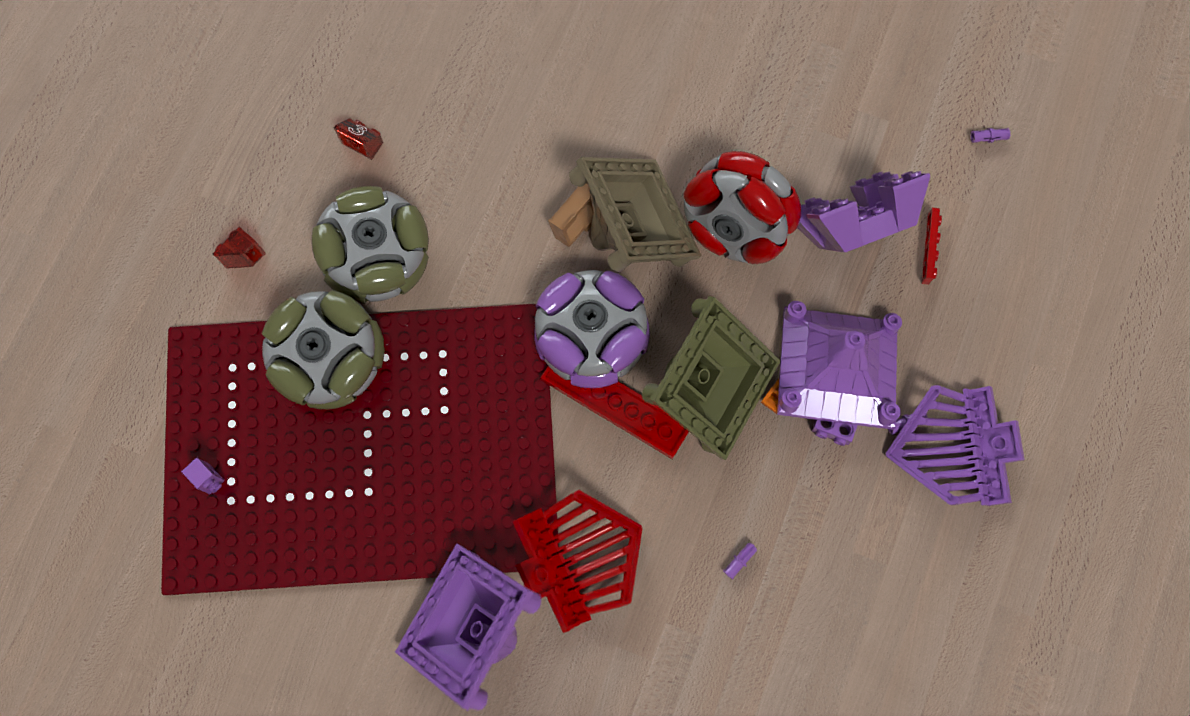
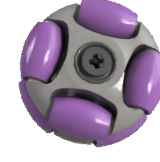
[534,270,650,388]

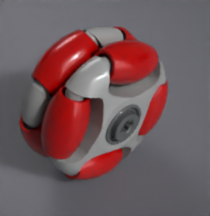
[684,151,801,264]

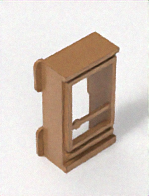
[548,183,594,247]

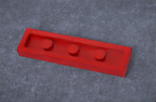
[921,207,942,285]

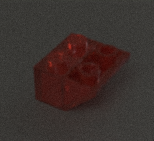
[213,227,266,269]

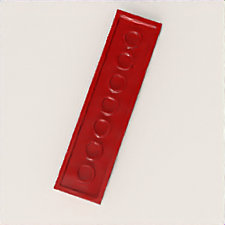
[540,366,689,459]

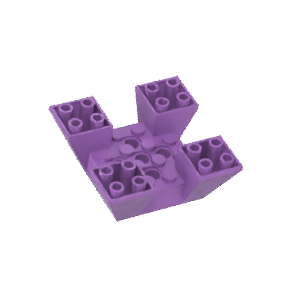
[797,171,930,253]

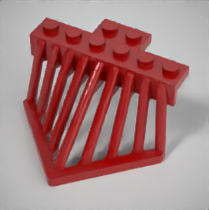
[512,490,643,633]

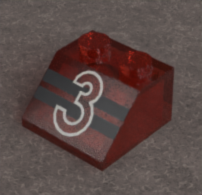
[334,118,383,160]

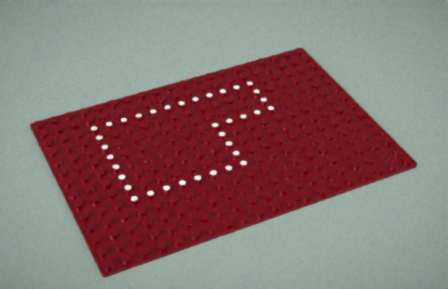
[161,303,559,596]

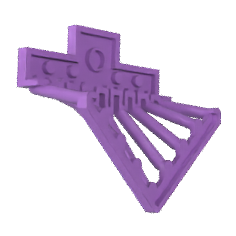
[886,385,1025,506]

